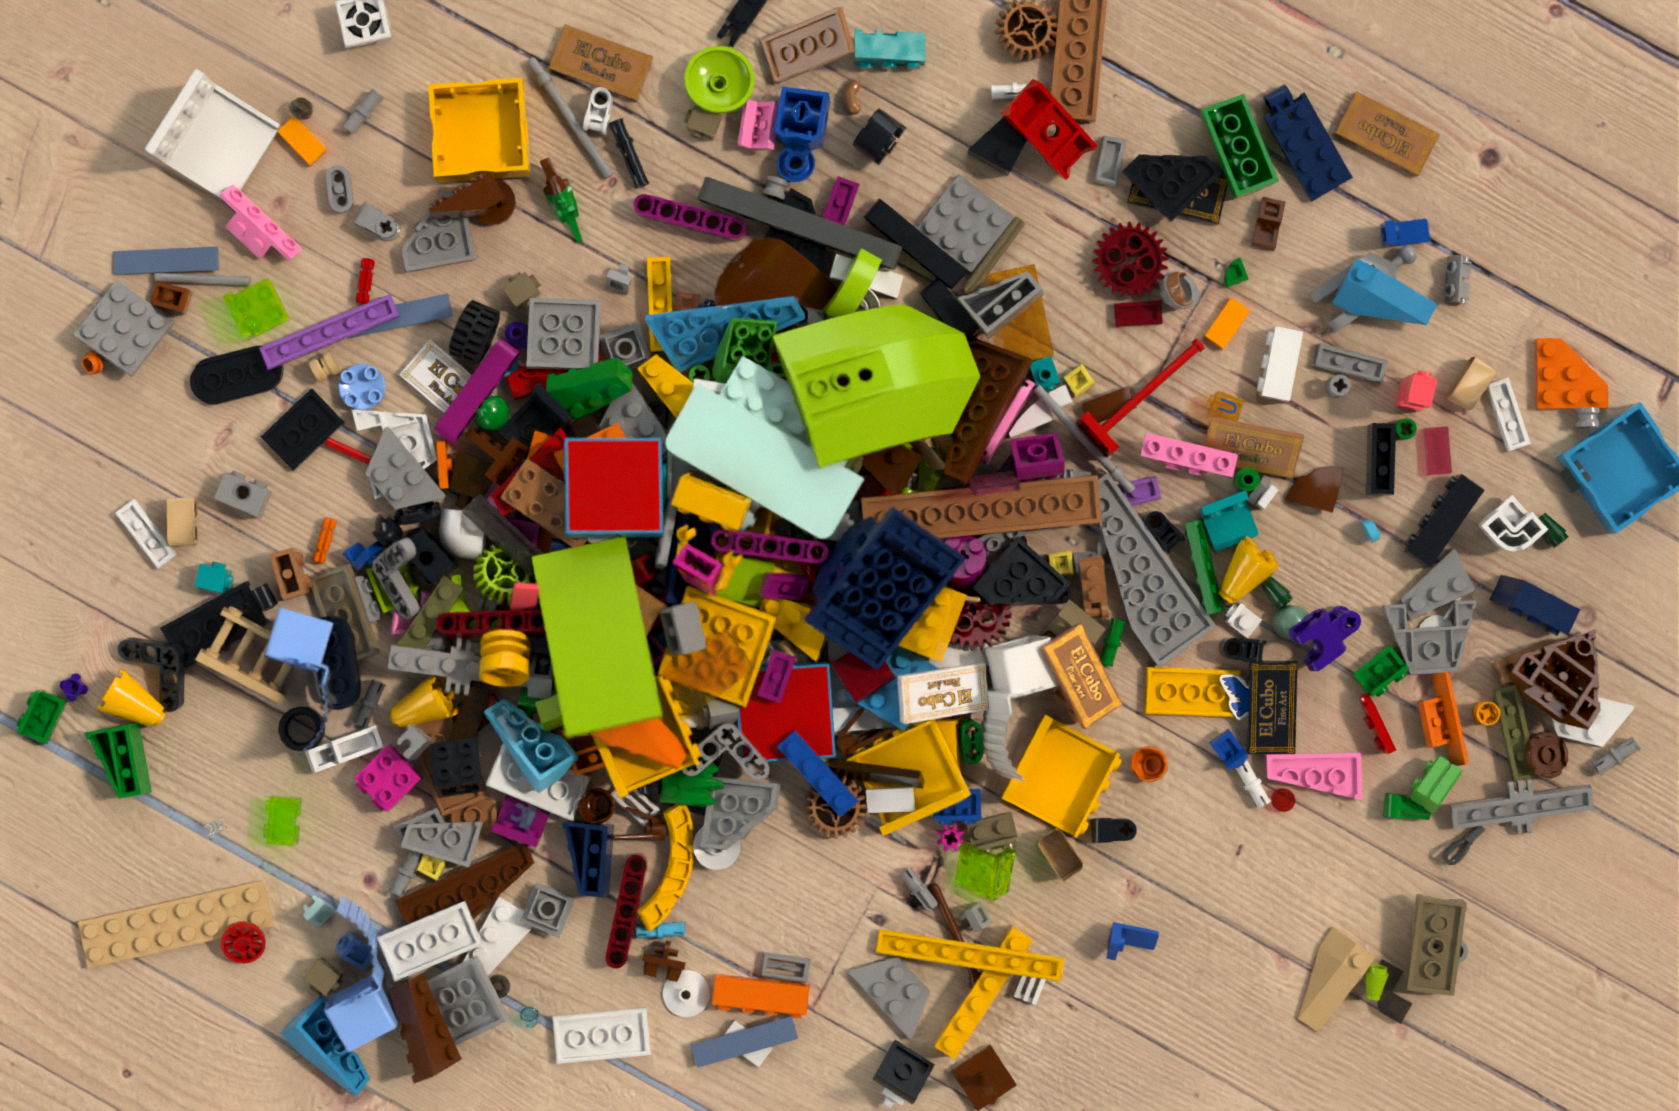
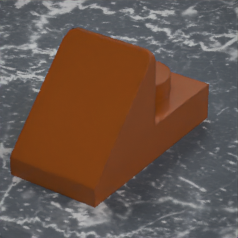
[150,281,193,314]

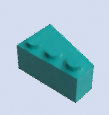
[854,29,925,70]

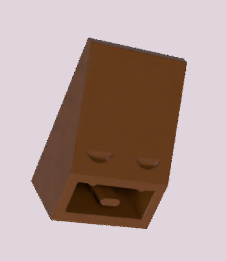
[429,173,506,219]

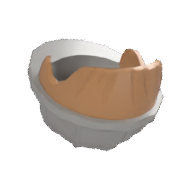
[1160,270,1199,309]

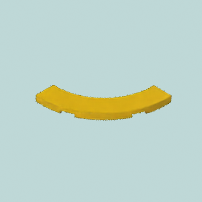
[637,804,694,932]

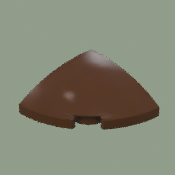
[1285,466,1344,513]

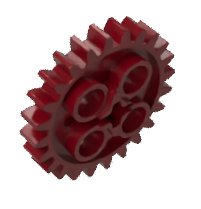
[1092,221,1169,299]
[947,582,1012,651]

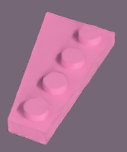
[1265,752,1362,800]

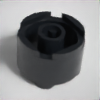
[853,108,907,166]

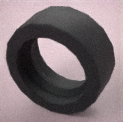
[278,706,326,751]

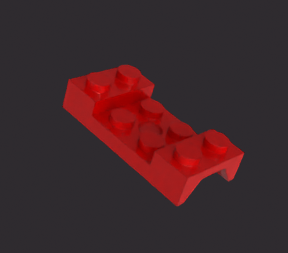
[1001,79,1098,180]

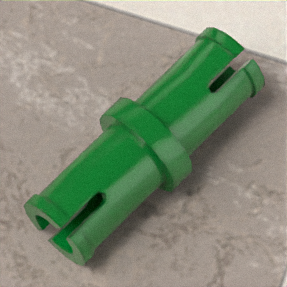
[1100,618,1126,667]

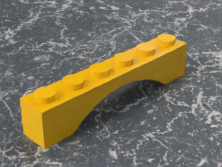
[934,925,1033,1060]

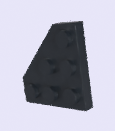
[1122,154,1222,223]
[764,188,831,275]
[971,537,1071,605]

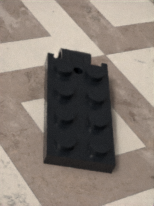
[160,581,278,668]

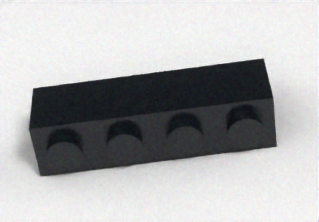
[1403,474,1485,568]

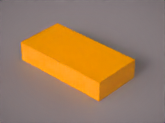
[277,116,328,166]
[1204,297,1251,350]

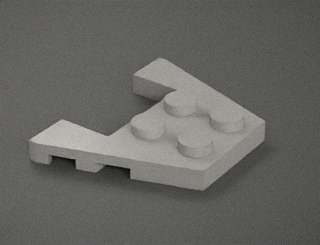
[1383,600,1477,675]

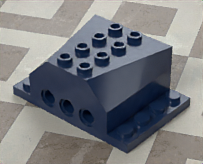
[804,506,966,670]

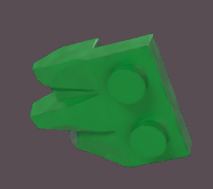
[660,758,724,807]

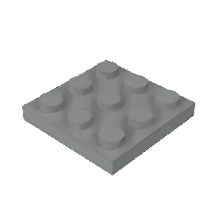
[917,174,1014,273]
[73,280,175,377]
[526,298,601,370]
[426,955,509,1045]

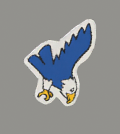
[1220,674,1249,720]

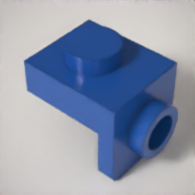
[343,541,385,571]
[1209,728,1249,770]

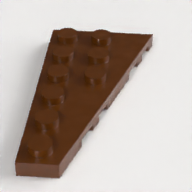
[944,337,1033,485]
[395,843,535,925]

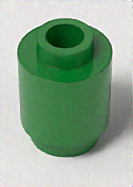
[1233,468,1260,492]

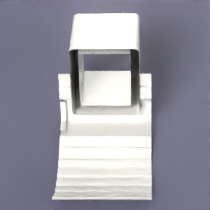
[980,635,1059,783]

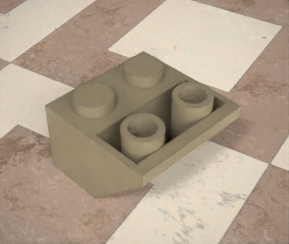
[1038,599,1106,646]

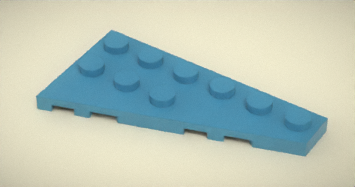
[645,296,805,373]

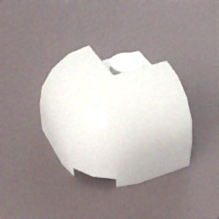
[1478,495,1548,552]
[439,509,487,560]

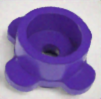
[60,673,88,701]

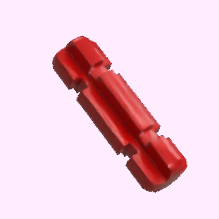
[356,258,375,304]

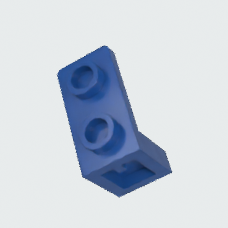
[1380,219,1430,248]
[1106,922,1159,960]

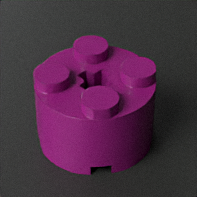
[945,535,986,589]

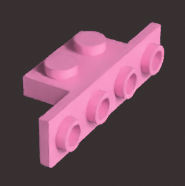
[219,185,302,261]
[1140,433,1238,477]

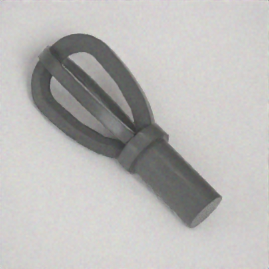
[1442,826,1485,865]

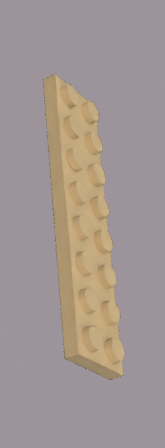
[78,880,274,968]

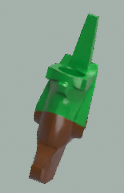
[540,158,583,242]

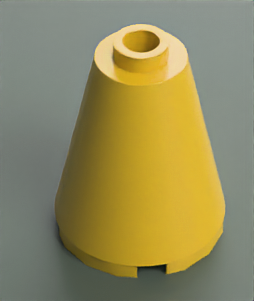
[96,668,166,728]
[389,675,458,728]

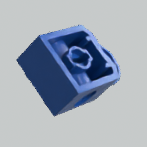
[774,86,831,182]

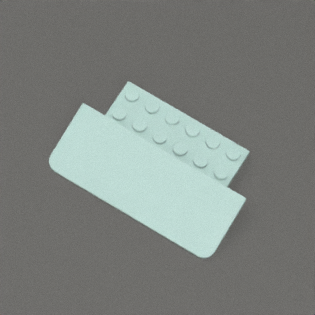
[666,356,864,539]

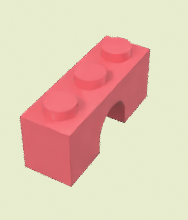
[1395,371,1437,412]

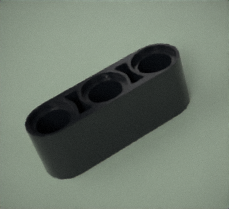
[919,278,980,341]

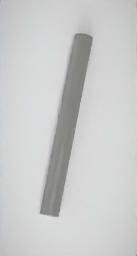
[155,273,251,286]

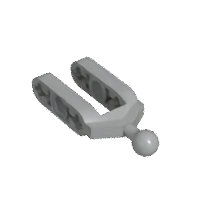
[1308,246,1417,333]

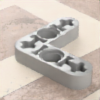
[372,538,420,620]
[682,722,770,780]

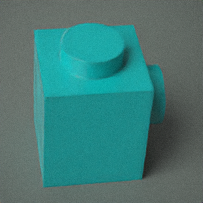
[1029,356,1060,393]
[194,561,234,593]

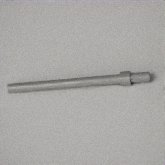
[527,57,614,179]
[1033,385,1135,494]

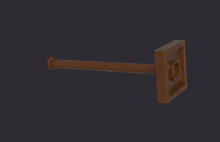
[951,1044,1017,1111]

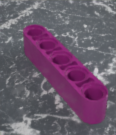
[633,194,746,241]
[433,338,520,445]
[711,528,828,563]

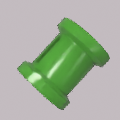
[689,365,711,383]

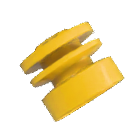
[479,630,531,687]

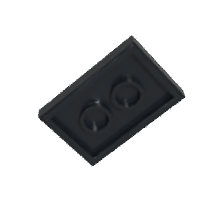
[261,388,345,471]

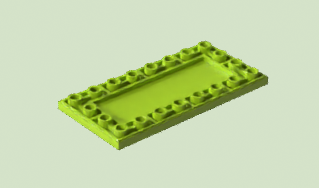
[532,537,662,738]

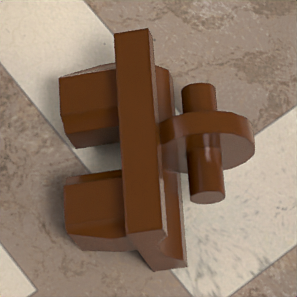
[642,941,686,982]

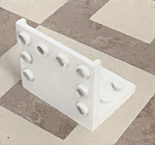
[145,69,281,198]

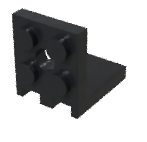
[497,383,572,460]

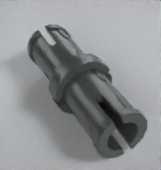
[353,679,386,728]

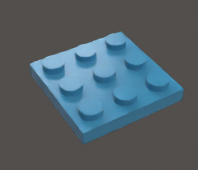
[843,646,939,731]

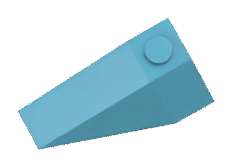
[484,699,578,793]

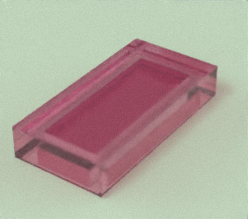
[1423,426,1452,475]

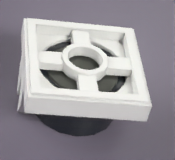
[335,0,392,49]

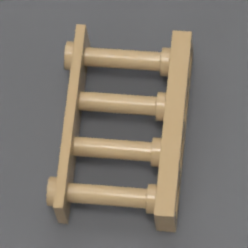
[195,606,293,704]

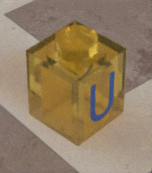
[1206,391,1245,421]

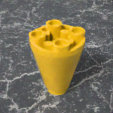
[1218,536,1279,604]

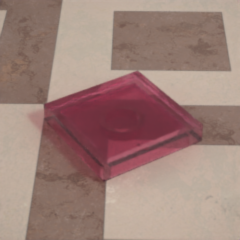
[967,471,1020,495]

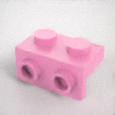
[738,99,779,150]

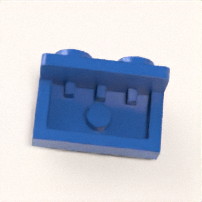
[933,788,982,825]

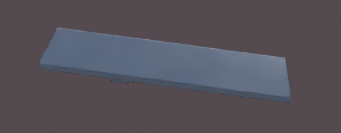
[113,246,219,275]
[350,293,453,338]
[690,1016,799,1068]

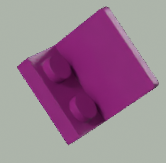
[491,794,550,848]

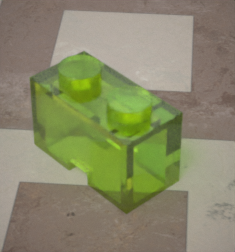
[263,795,302,846]

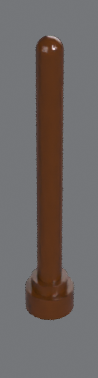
[930,883,981,989]

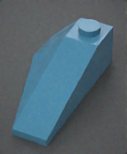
[1331,258,1437,325]
[280,995,370,1096]

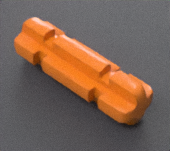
[312,517,337,563]

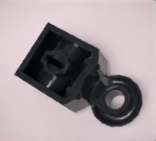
[372,514,460,584]

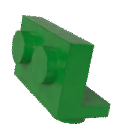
[1352,645,1410,697]
[16,689,68,744]

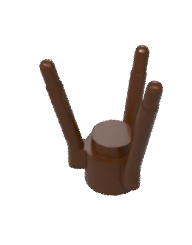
[835,707,893,756]
[612,807,666,841]

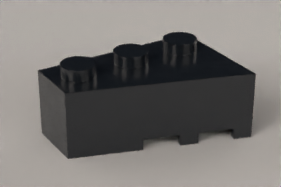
[967,117,1028,176]

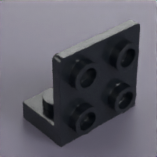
[430,737,486,798]

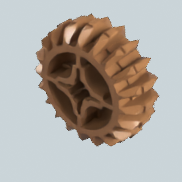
[995,0,1059,61]
[804,775,867,839]

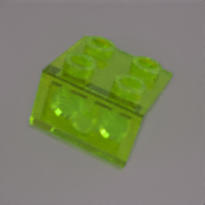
[222,278,290,341]
[955,842,1016,901]

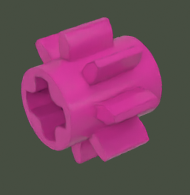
[936,823,965,852]

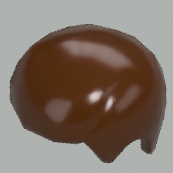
[578,788,616,824]

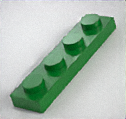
[1185,519,1224,615]

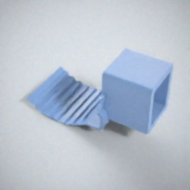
[264,608,333,755]
[324,896,398,1052]

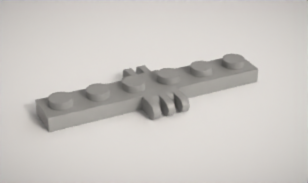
[387,637,531,696]
[1450,778,1594,835]

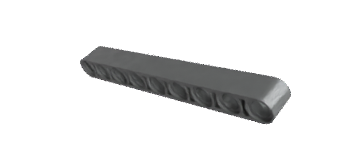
[697,177,902,270]

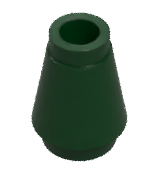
[1538,513,1569,548]
[1260,576,1293,610]

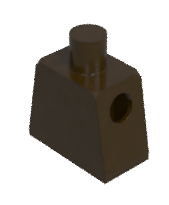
[450,451,493,510]

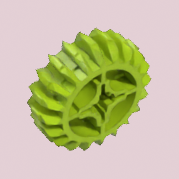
[473,542,536,605]

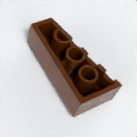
[862,444,923,495]
[389,973,462,1084]

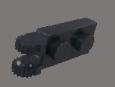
[717,0,768,47]

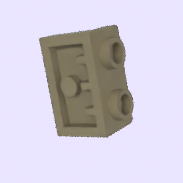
[966,812,1019,855]

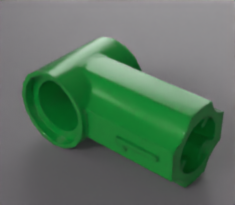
[1383,793,1431,820]

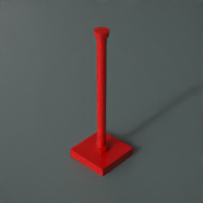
[1076,339,1205,457]

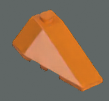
[590,719,689,770]

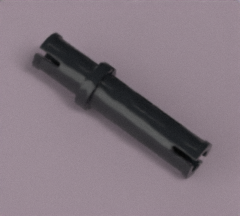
[609,118,650,189]

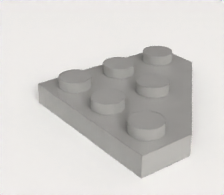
[402,192,476,272]
[700,777,781,851]

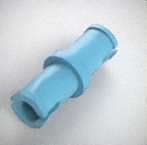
[637,921,685,940]

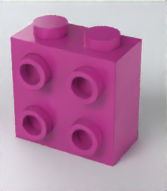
[354,744,424,812]

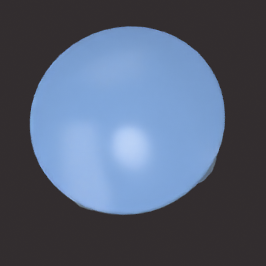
[338,364,386,410]

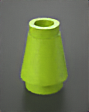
[1365,964,1389,1001]

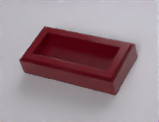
[1114,300,1163,327]

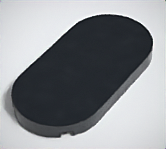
[190,345,284,405]
[313,616,361,710]

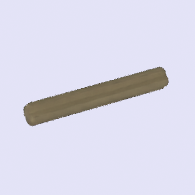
[962,217,1025,295]

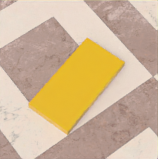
[1144,667,1241,717]

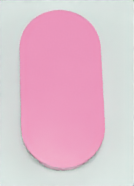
[980,380,1036,465]

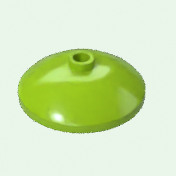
[684,46,755,114]

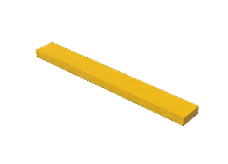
[876,929,1065,982]

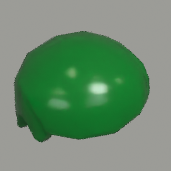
[474,396,509,431]

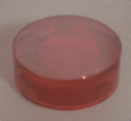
[1271,788,1295,812]

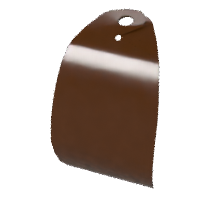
[714,238,869,387]

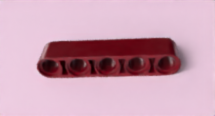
[436,610,547,638]
[605,853,648,969]

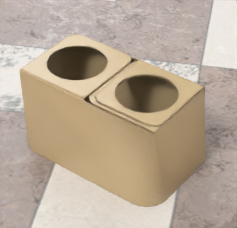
[1445,356,1497,411]
[909,434,953,471]
[167,498,198,546]
[1037,828,1083,883]

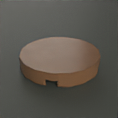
[450,795,498,839]

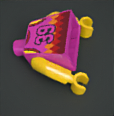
[673,525,742,596]

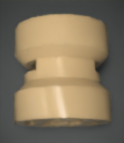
[309,351,341,383]

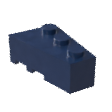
[1490,575,1580,636]

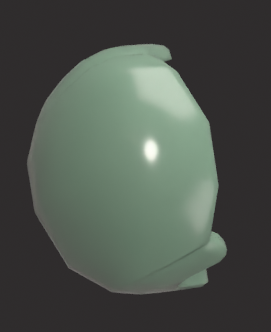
[1272,605,1309,640]

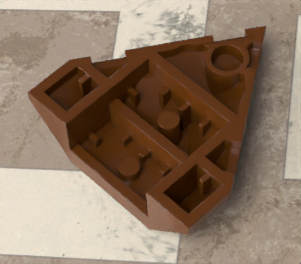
[1510,629,1601,730]

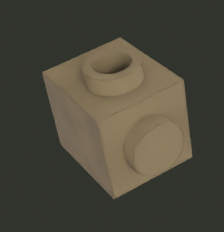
[684,105,722,140]
[502,272,541,310]
[303,957,344,996]

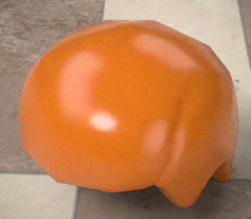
[1131,746,1168,782]

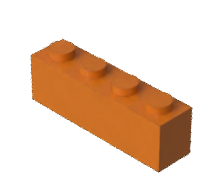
[712,974,810,1018]

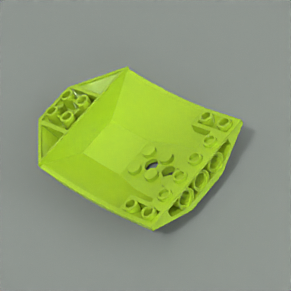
[772,304,980,469]

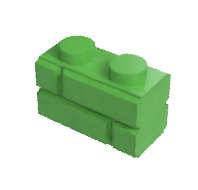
[1410,756,1463,814]

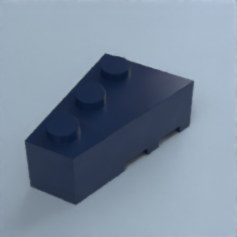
[562,821,614,897]

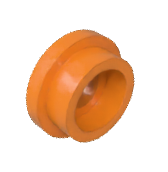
[81,351,104,374]

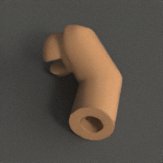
[842,79,862,115]

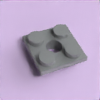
[599,322,651,370]
[520,882,575,938]

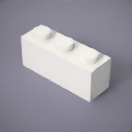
[1256,326,1303,403]

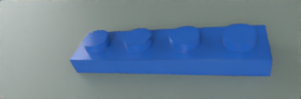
[777,730,858,817]

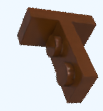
[464,428,529,486]

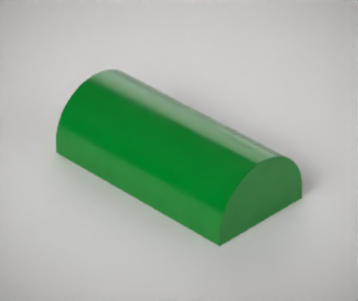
[1199,94,1279,199]

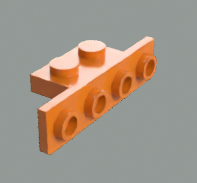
[1417,672,1469,766]

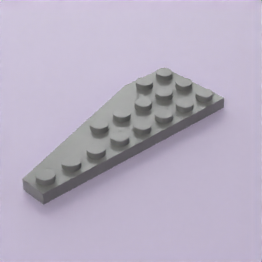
[1098,473,1216,667]

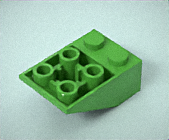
[712,317,777,384]

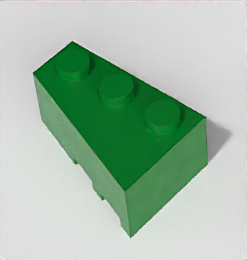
[546,357,633,421]
[84,723,152,799]

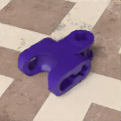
[1288,605,1361,672]

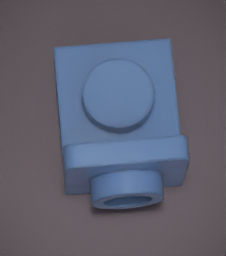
[335,931,373,971]

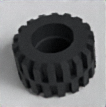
[449,300,500,365]

